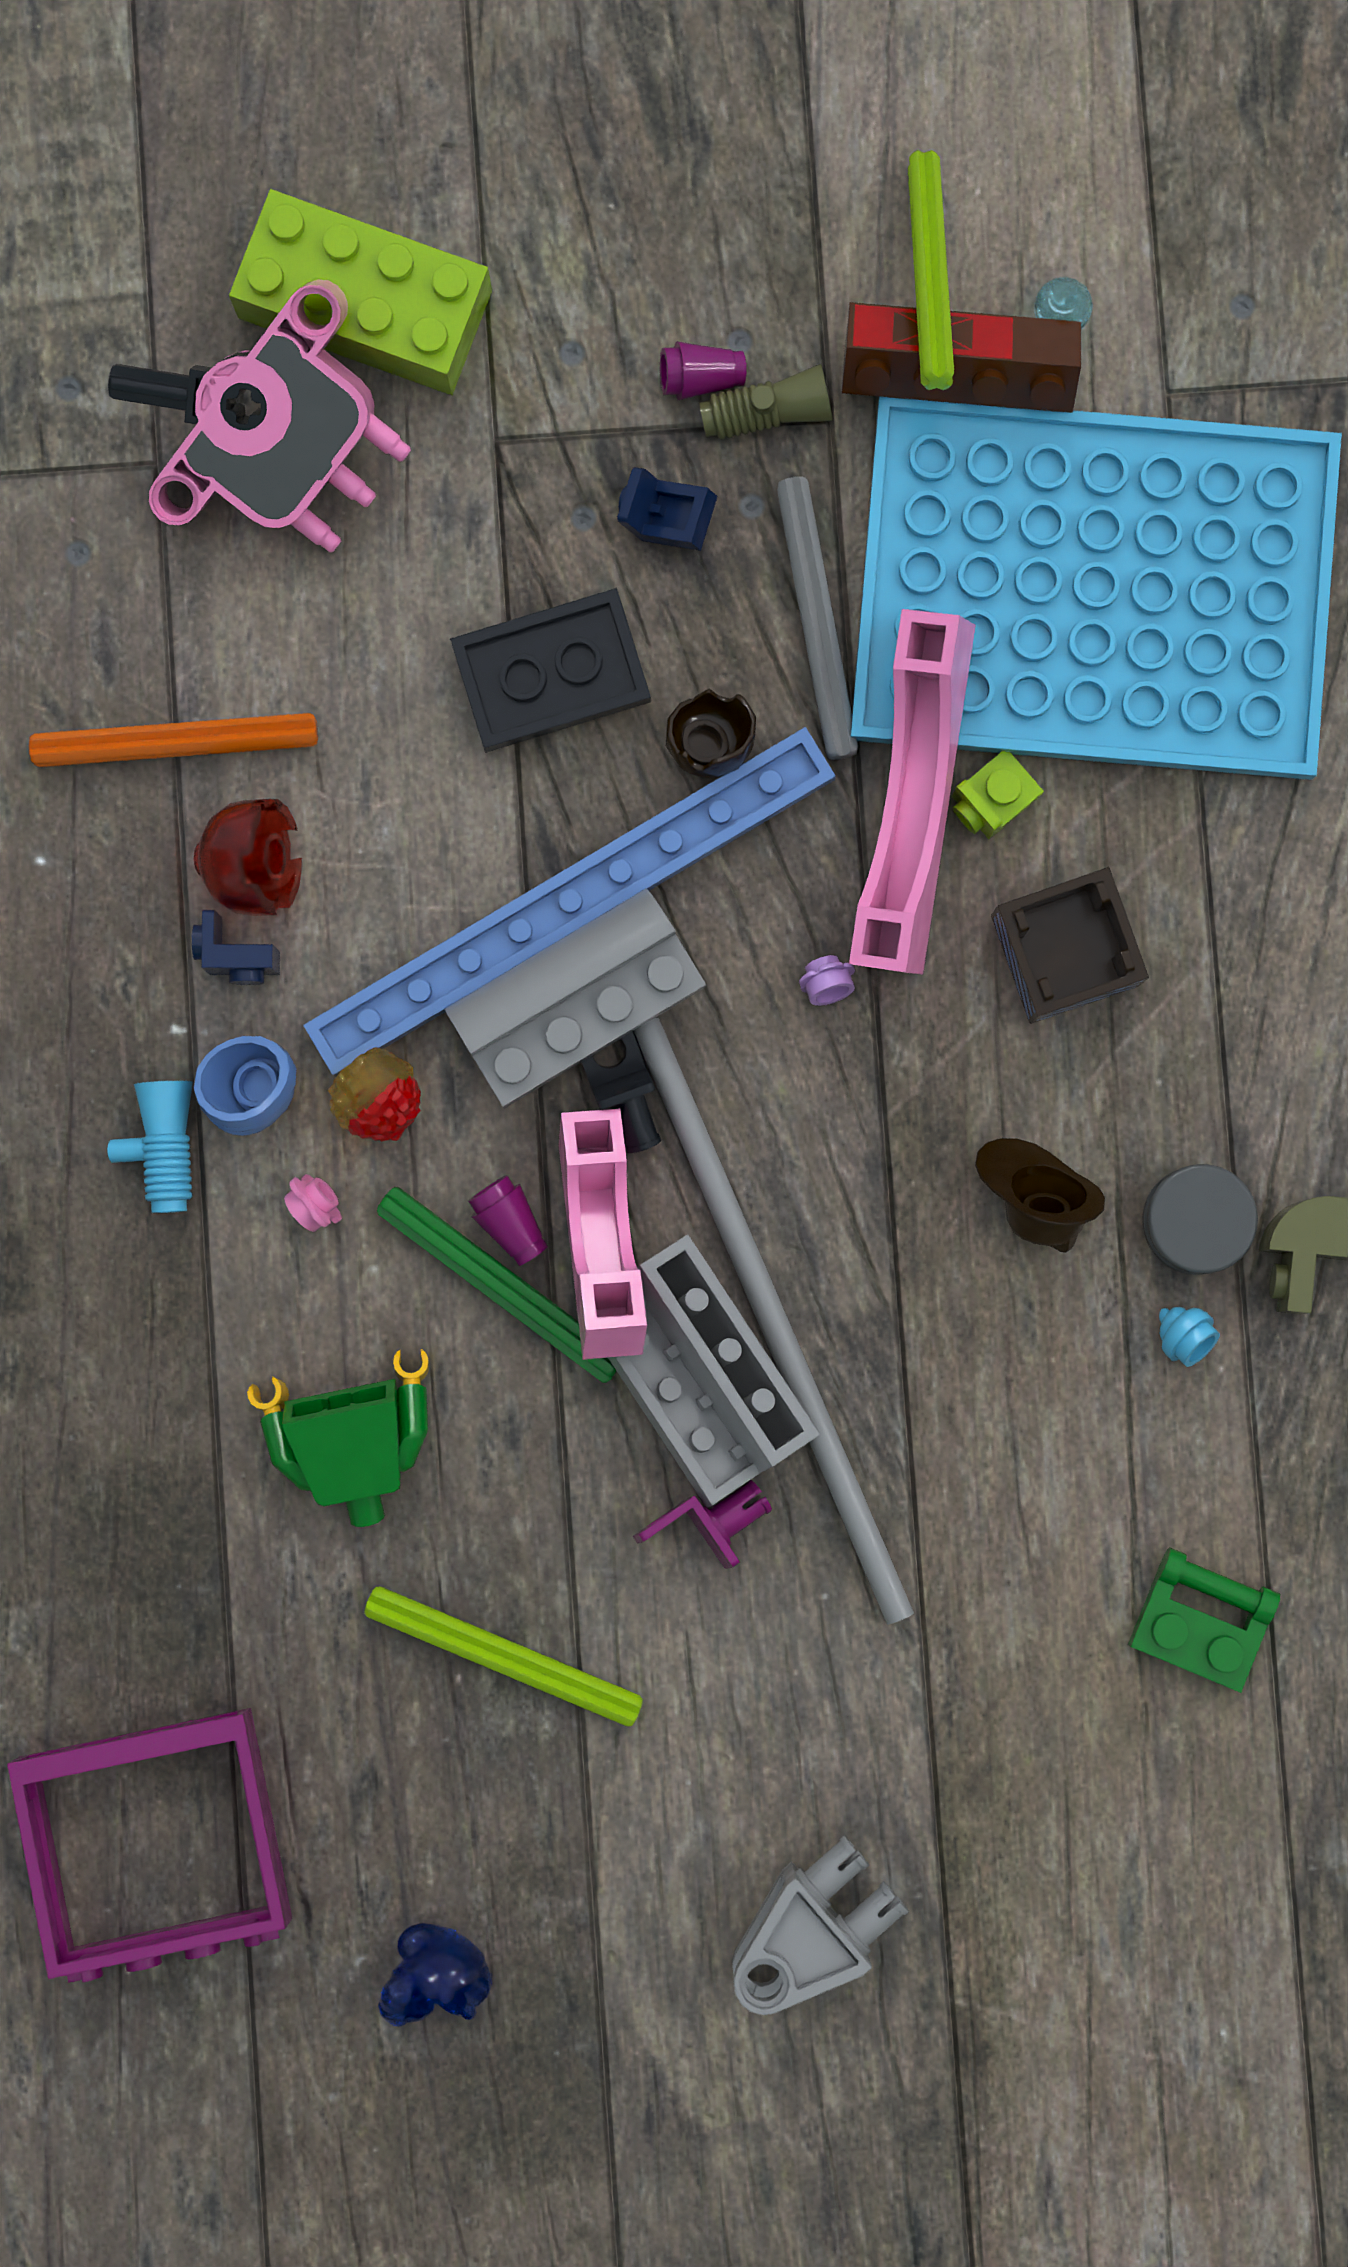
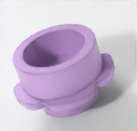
[799,955,855,1006]

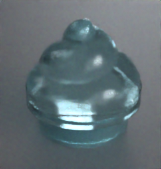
[1034,277,1093,330]

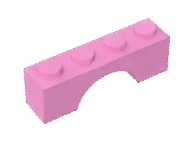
[559,1108,647,1359]

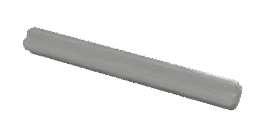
[777,477,858,760]

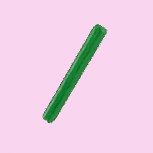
[377,1187,617,1383]

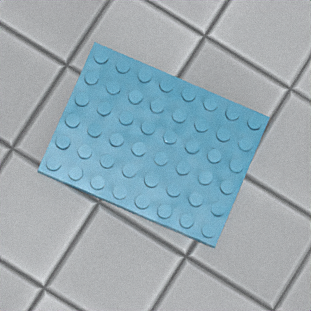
[851,397,1342,780]

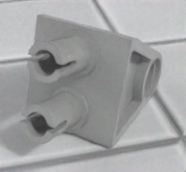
[732,1835,909,2015]

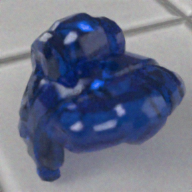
[378,1923,492,2027]

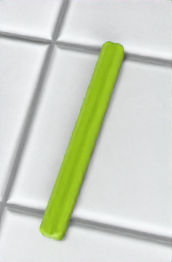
[908,150,954,390]
[364,1587,643,1727]

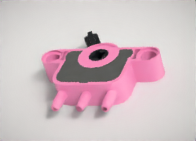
[108,279,411,552]

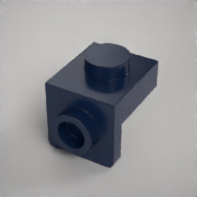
[617,467,718,551]
[192,910,280,985]

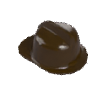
[975,1138,1105,1253]

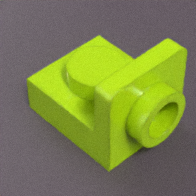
[952,751,1044,839]

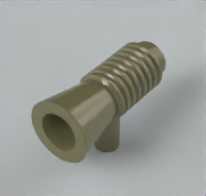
[699,363,833,440]

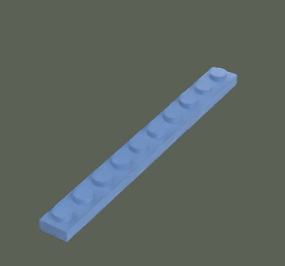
[303,727,836,1077]

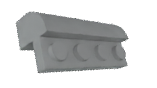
[444,888,706,1108]
[576,1234,820,1508]

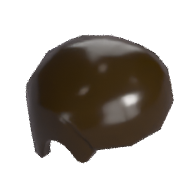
[666,689,756,779]

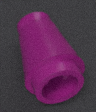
[660,341,746,400]
[468,1175,548,1266]

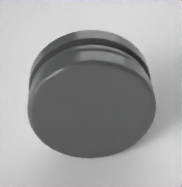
[1142,1164,1258,1275]

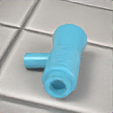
[107,1081,193,1213]

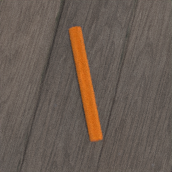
[29,713,318,767]

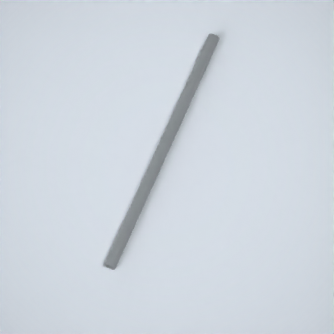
[633,1018,914,1625]

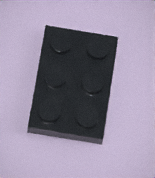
[450,588,651,753]

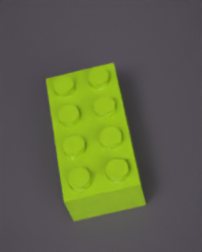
[229,189,492,396]

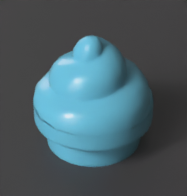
[1159,1307,1220,1367]

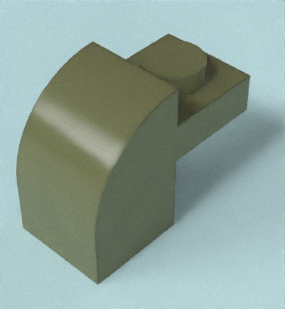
[1259,1196,1348,1314]

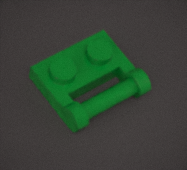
[1128,1547,1280,1693]

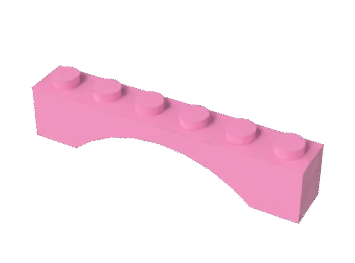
[849,609,976,975]

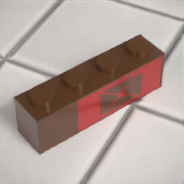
[842,302,1081,413]

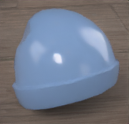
[194,1036,296,1136]

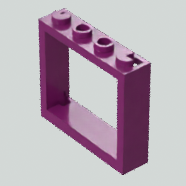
[7,1708,293,1983]

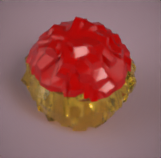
[327,1047,421,1142]

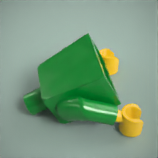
[247,1349,429,1527]

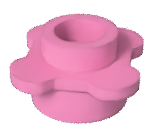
[284,1174,342,1232]

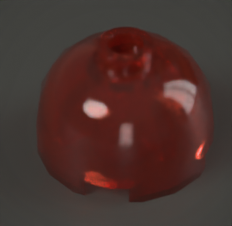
[194,799,302,916]

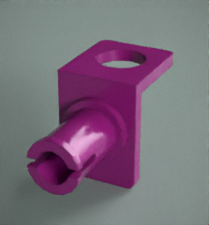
[633,1480,772,1569]

